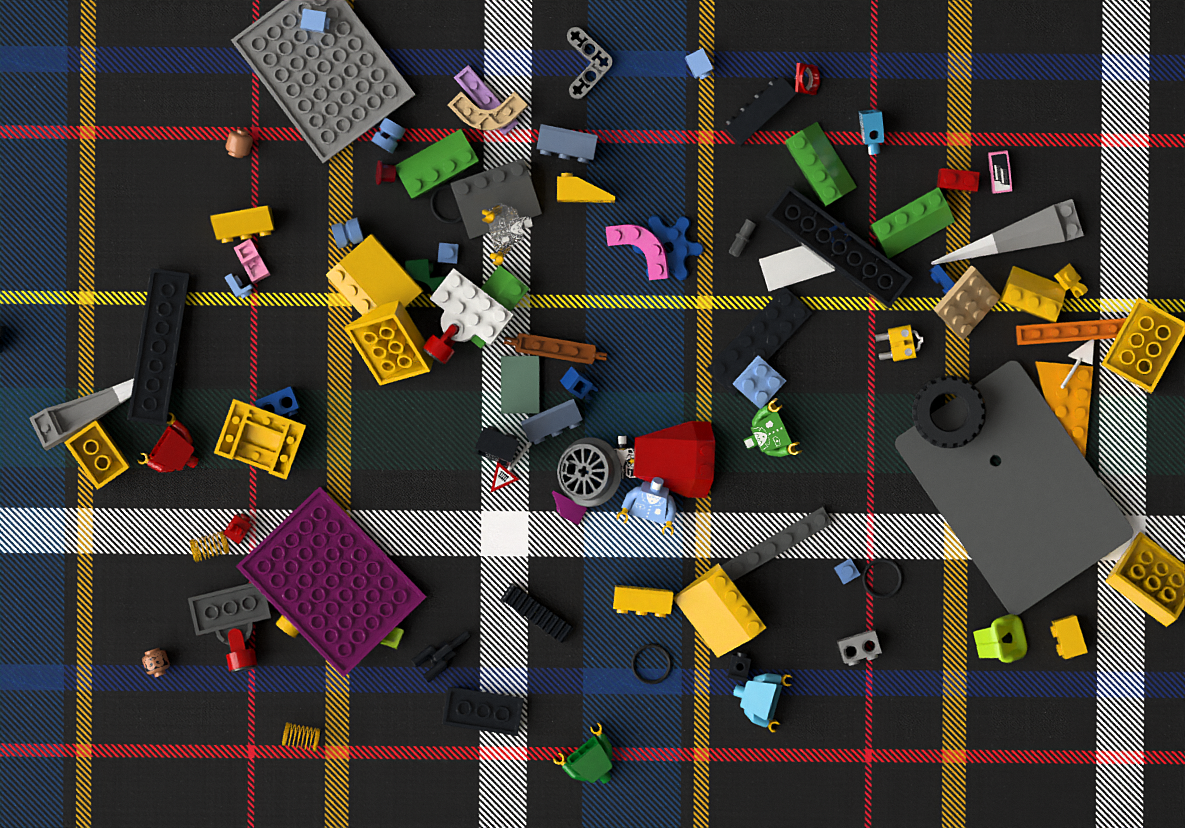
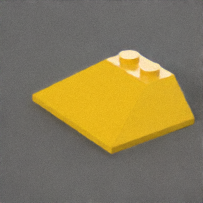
[214,399,306,480]

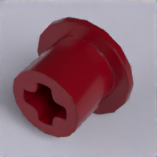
[376,160,396,185]

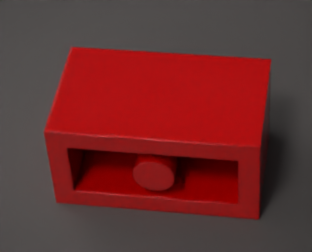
[937,168,980,193]

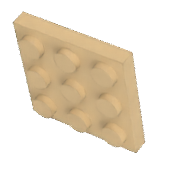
[933,266,1001,340]

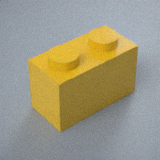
[1050,614,1088,659]

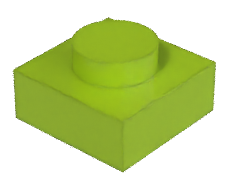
[379,627,404,649]

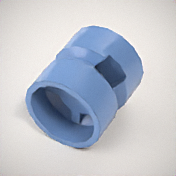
[371,118,406,153]
[331,218,364,249]

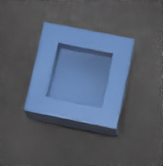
[438,243,459,264]
[834,558,860,584]

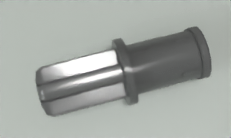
[729,219,757,257]

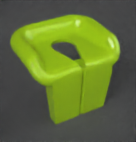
[973,614,1027,663]

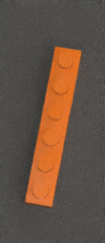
[1016,318,1127,345]

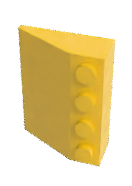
[326,234,423,316]
[1101,297,1185,394]
[344,300,434,385]
[1105,532,1185,627]
[673,563,766,657]

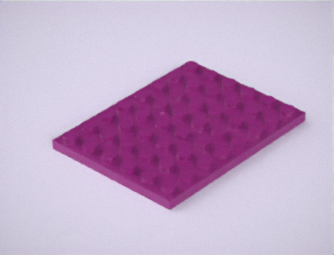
[236,487,426,677]

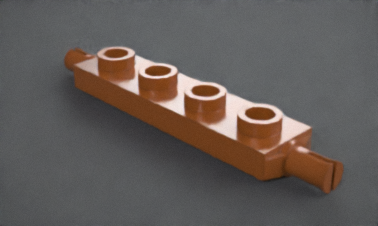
[504,333,607,364]

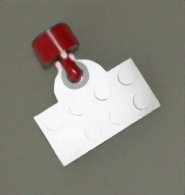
[423,268,515,365]

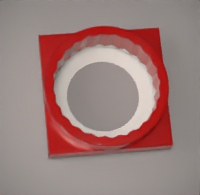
[795,63,820,95]

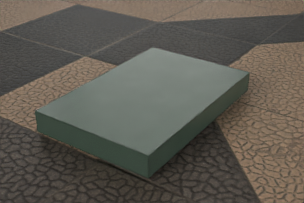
[501,356,539,414]

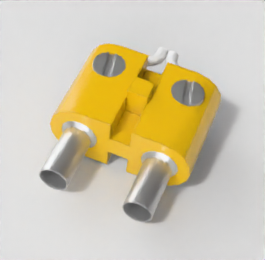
[875,325,923,362]

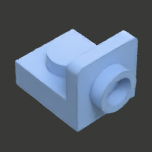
[225,274,254,299]

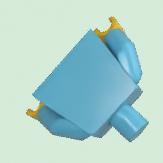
[734,673,792,733]

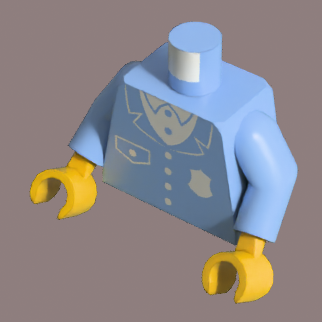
[616,477,676,535]

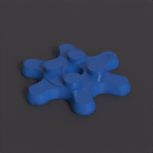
[633,215,704,280]

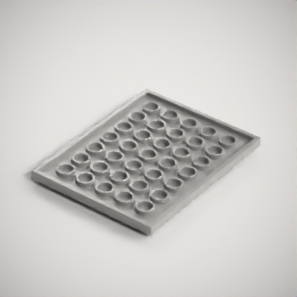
[231,0,415,164]

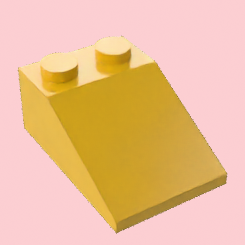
[557,173,615,203]

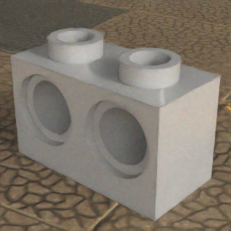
[837,629,882,666]

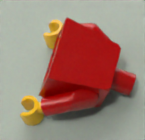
[137,412,199,472]

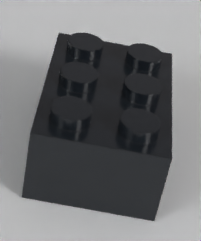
[474,425,520,468]

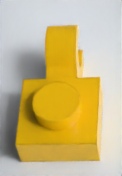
[1054,263,1088,298]

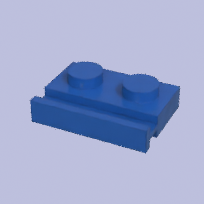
[929,264,955,295]

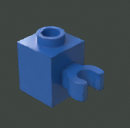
[560,366,598,400]

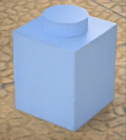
[300,9,330,34]
[685,48,713,80]

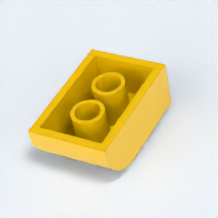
[64,420,130,490]

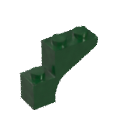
[405,259,446,292]

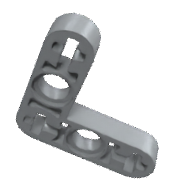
[567,27,612,99]

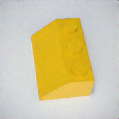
[210,206,275,243]
[999,266,1066,322]
[613,585,673,617]

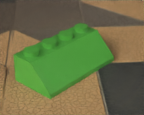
[784,122,857,207]
[395,129,480,200]
[869,187,955,259]
[471,265,529,349]

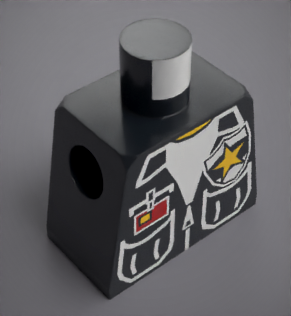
[604,436,637,479]

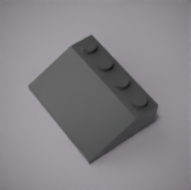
[451,158,542,239]

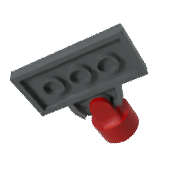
[188,583,272,673]

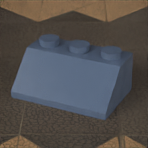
[537,124,598,164]
[520,399,583,444]

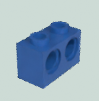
[255,386,301,417]

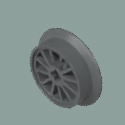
[557,437,622,507]

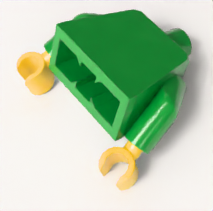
[553,723,613,784]

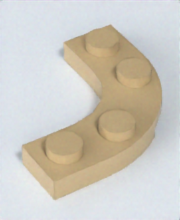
[448,91,528,131]

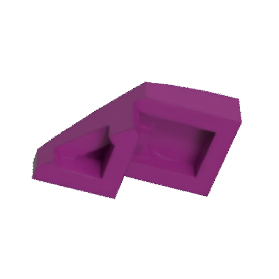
[552,490,587,525]

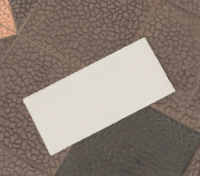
[759,246,835,291]

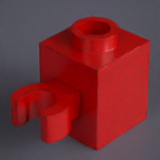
[223,513,253,544]

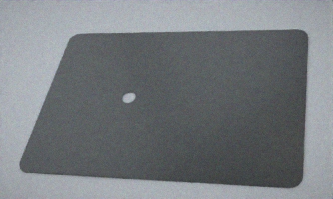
[895,361,1134,615]

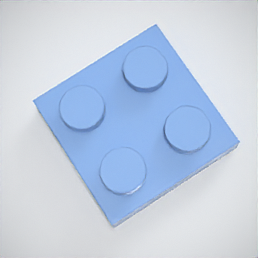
[733,356,786,409]

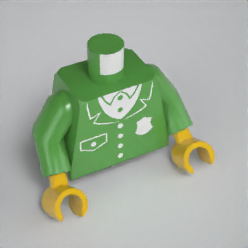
[743,398,802,457]

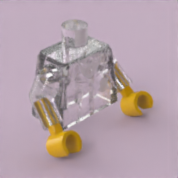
[482,204,533,265]

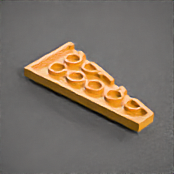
[1035,361,1093,458]

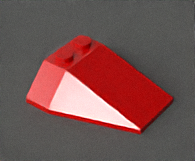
[633,421,715,498]

